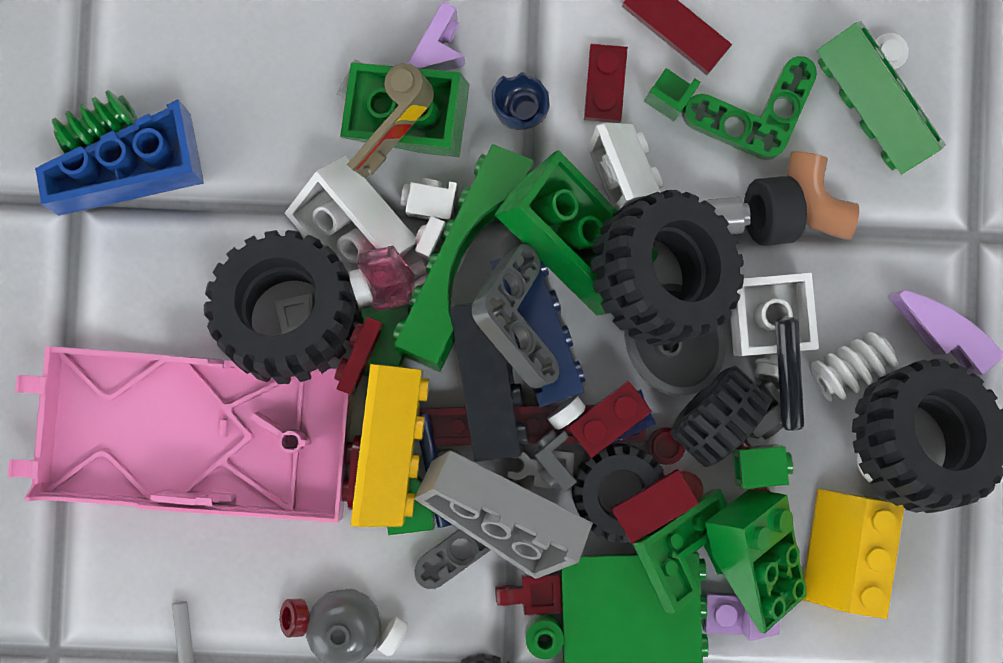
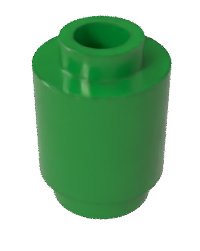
[525,614,564,659]

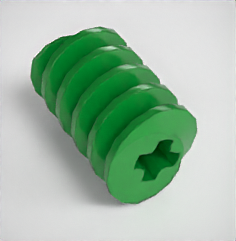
[52,90,138,154]

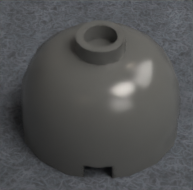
[306,589,381,663]

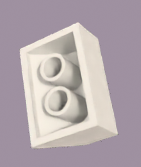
[284,156,416,285]

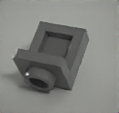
[749,381,783,440]
[534,429,576,492]

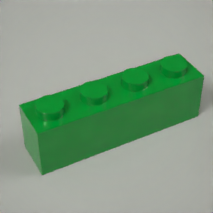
[816,21,946,175]

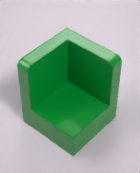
[644,68,701,121]

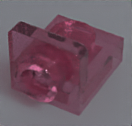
[357,245,415,311]

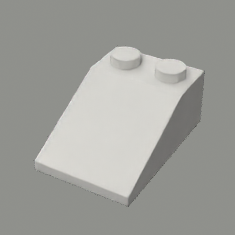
[588,123,663,211]

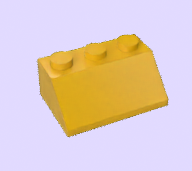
[803,488,904,619]

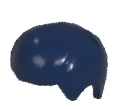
[492,72,550,130]

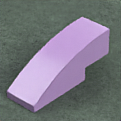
[888,290,1003,375]

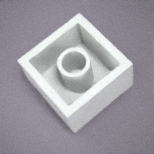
[730,273,819,356]

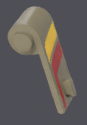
[347,63,434,179]

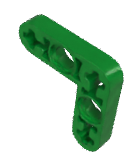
[683,56,817,160]

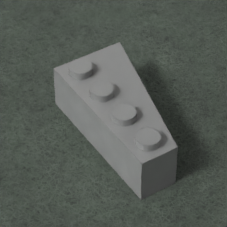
[414,450,593,579]

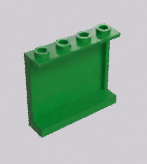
[560,551,709,663]

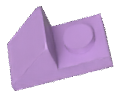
[408,1,465,71]
[703,592,780,640]

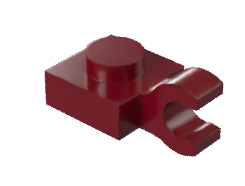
[495,573,562,615]

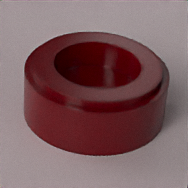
[279,598,309,638]

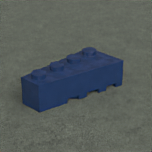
[490,258,586,407]

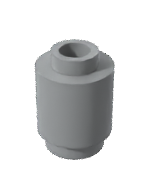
[703,196,751,234]

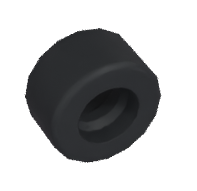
[744,176,807,246]

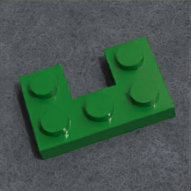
[633,489,728,613]

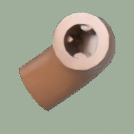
[787,151,859,240]

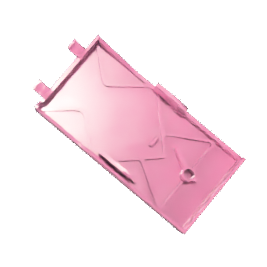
[8,346,353,523]

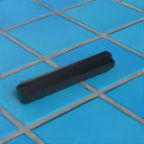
[775,317,805,431]

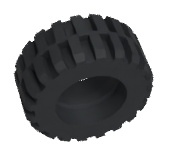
[591,190,744,346]
[204,230,360,384]
[852,359,1003,513]

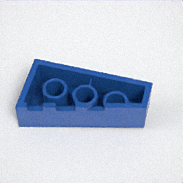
[35,99,204,216]

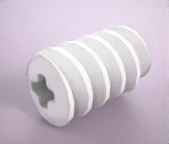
[811,332,900,402]

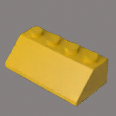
[350,364,430,527]

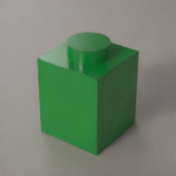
[732,444,793,489]

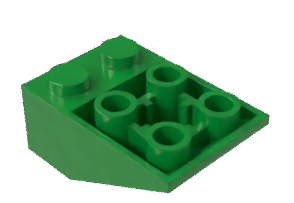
[705,489,807,634]

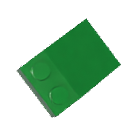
[340,62,470,157]

